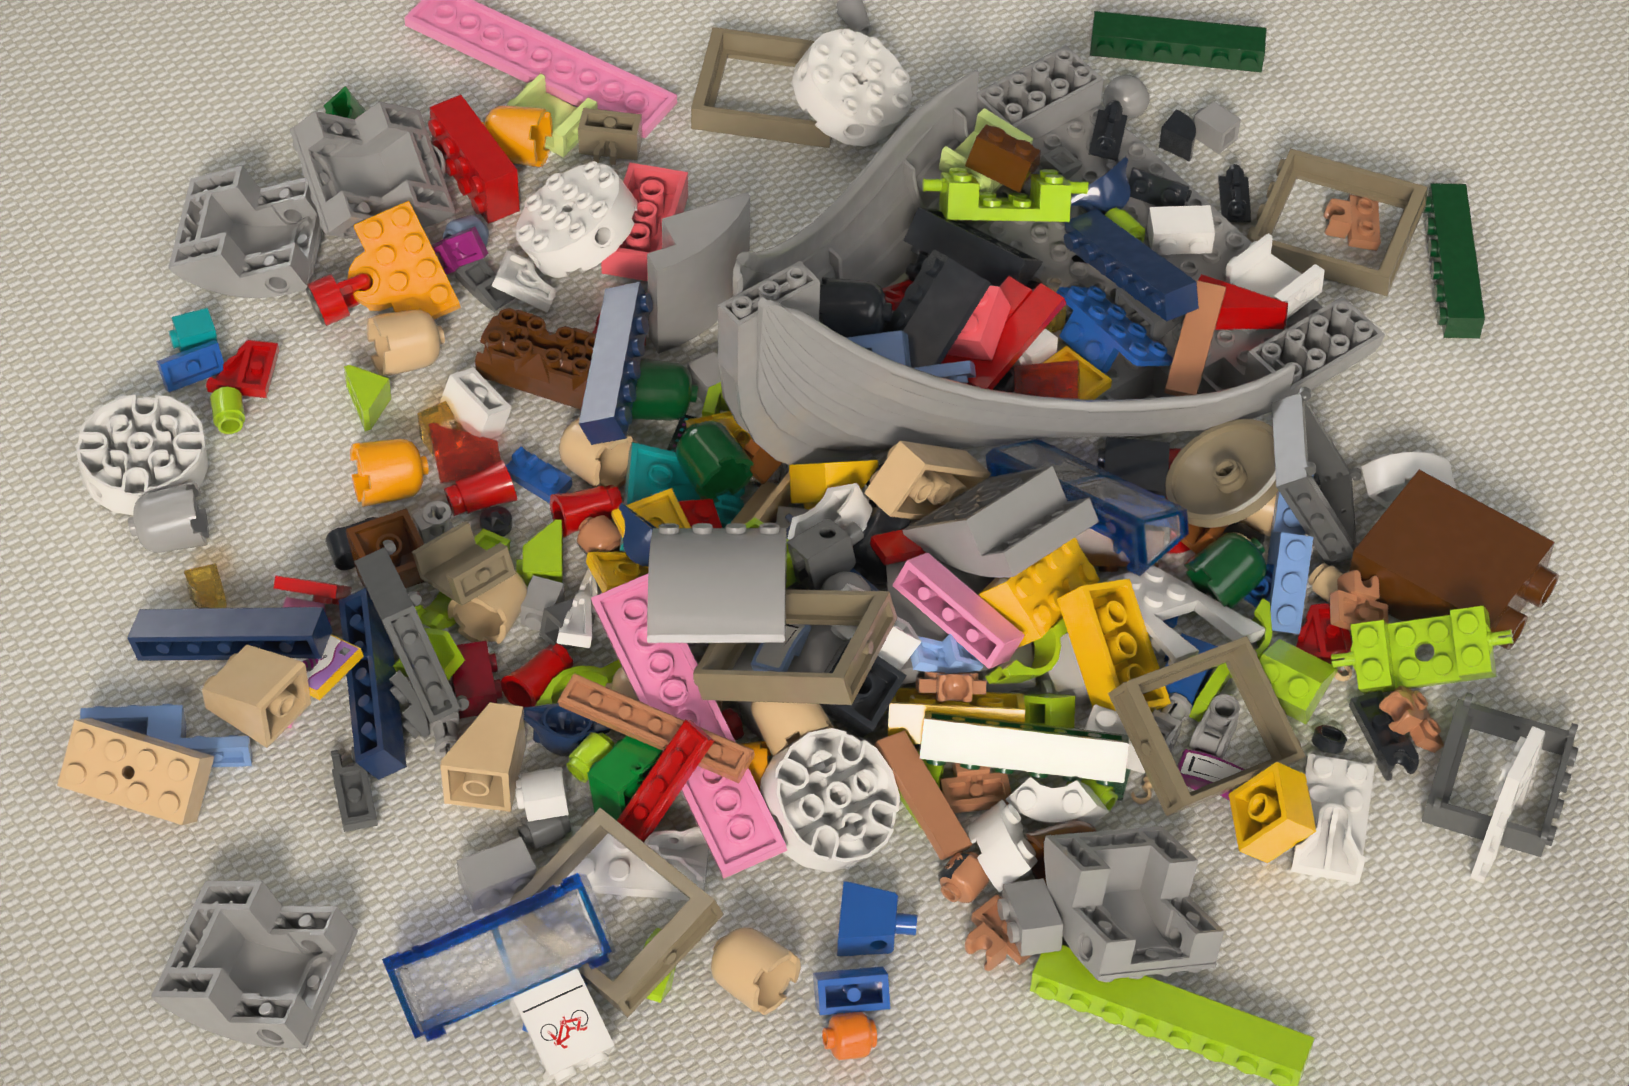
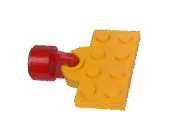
[305,201,461,326]

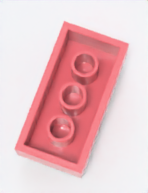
[601,163,688,281]

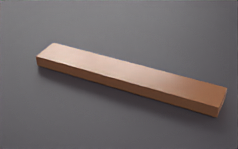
[558,673,755,784]

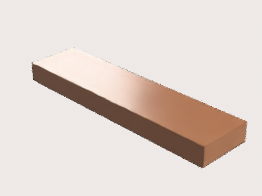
[1165,280,1226,396]
[874,730,972,860]

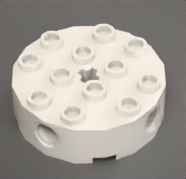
[792,29,912,147]
[516,161,638,278]
[77,394,209,515]
[760,728,900,872]

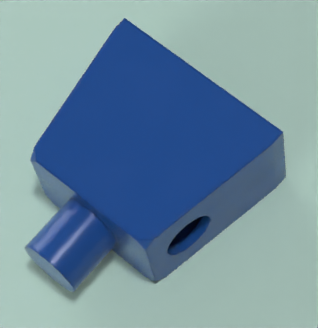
[837,881,917,956]

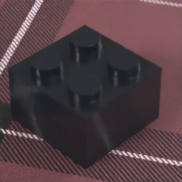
[820,638,907,738]

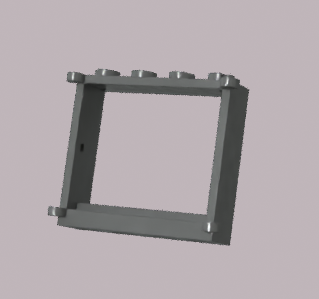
[1272,387,1361,566]
[354,540,469,724]
[1422,692,1578,857]

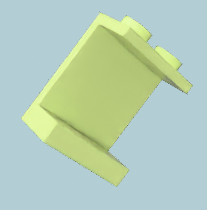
[506,73,598,158]
[939,108,1033,193]

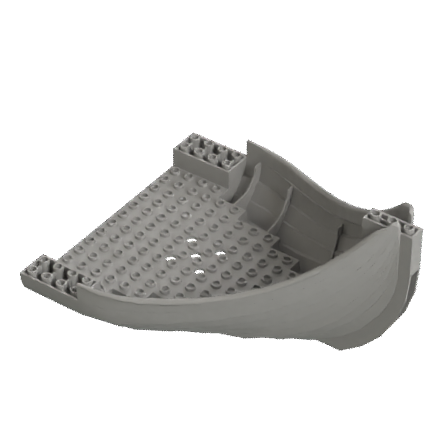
[718,45,1385,465]

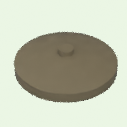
[1165,419,1279,528]

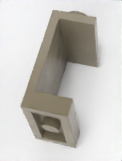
[412,521,516,606]

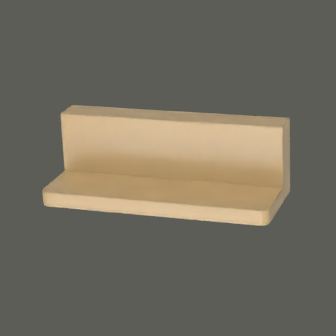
[731,472,791,524]

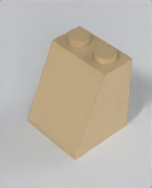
[202,645,311,748]
[440,703,526,812]

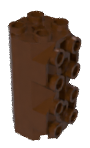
[475,308,596,410]

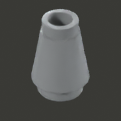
[837,0,872,35]

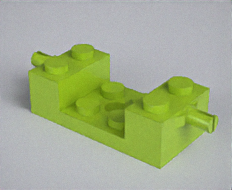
[922,168,1088,222]
[1331,606,1513,695]

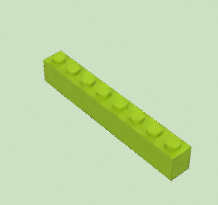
[1030,945,1315,1086]

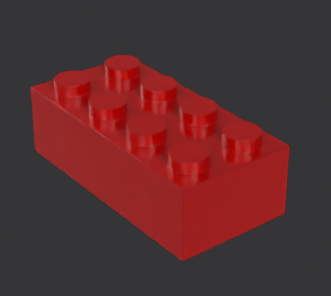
[428,95,520,224]

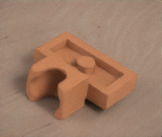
[1324,195,1381,251]
[1330,570,1389,630]
[916,672,987,702]
[1379,685,1444,753]
[940,763,1012,813]
[965,894,1032,971]

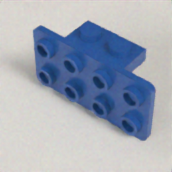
[1056,286,1173,373]

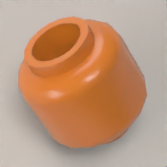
[822,1012,877,1060]

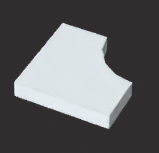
[492,250,557,312]

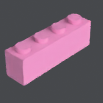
[892,553,1025,669]

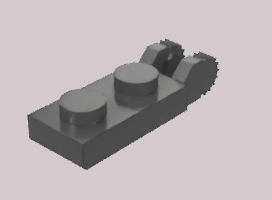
[331,747,378,832]

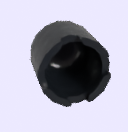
[819,277,892,338]
[852,503,911,585]

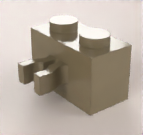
[578,108,642,165]

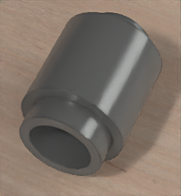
[517,815,571,850]

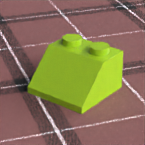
[1259,639,1338,725]

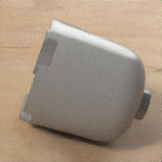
[128,482,209,553]

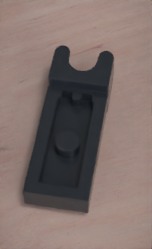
[1349,690,1419,781]

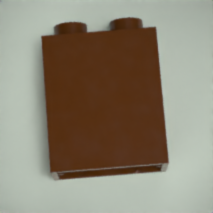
[1349,469,1559,650]

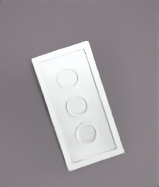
[1291,753,1375,884]
[565,825,709,900]

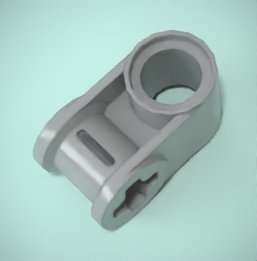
[1189,694,1240,759]

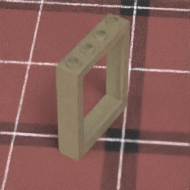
[691,27,832,148]
[1247,148,1428,297]
[693,590,897,705]
[1108,636,1306,817]
[504,808,724,1018]

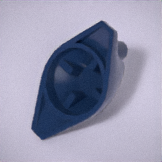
[1071,156,1131,215]
[619,503,657,567]
[524,703,611,756]

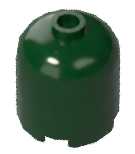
[631,358,698,421]
[676,421,754,503]
[1184,532,1267,609]

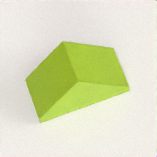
[344,365,391,431]

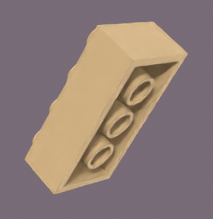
[864,441,991,520]
[57,718,214,825]

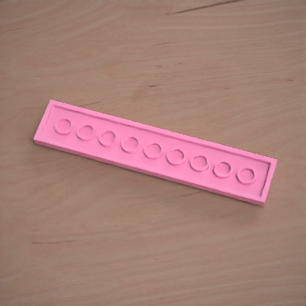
[404,0,677,138]
[591,574,787,879]

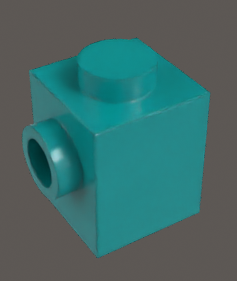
[168,308,218,352]

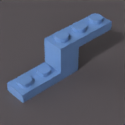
[847,330,976,384]
[1267,474,1314,634]
[80,704,252,768]

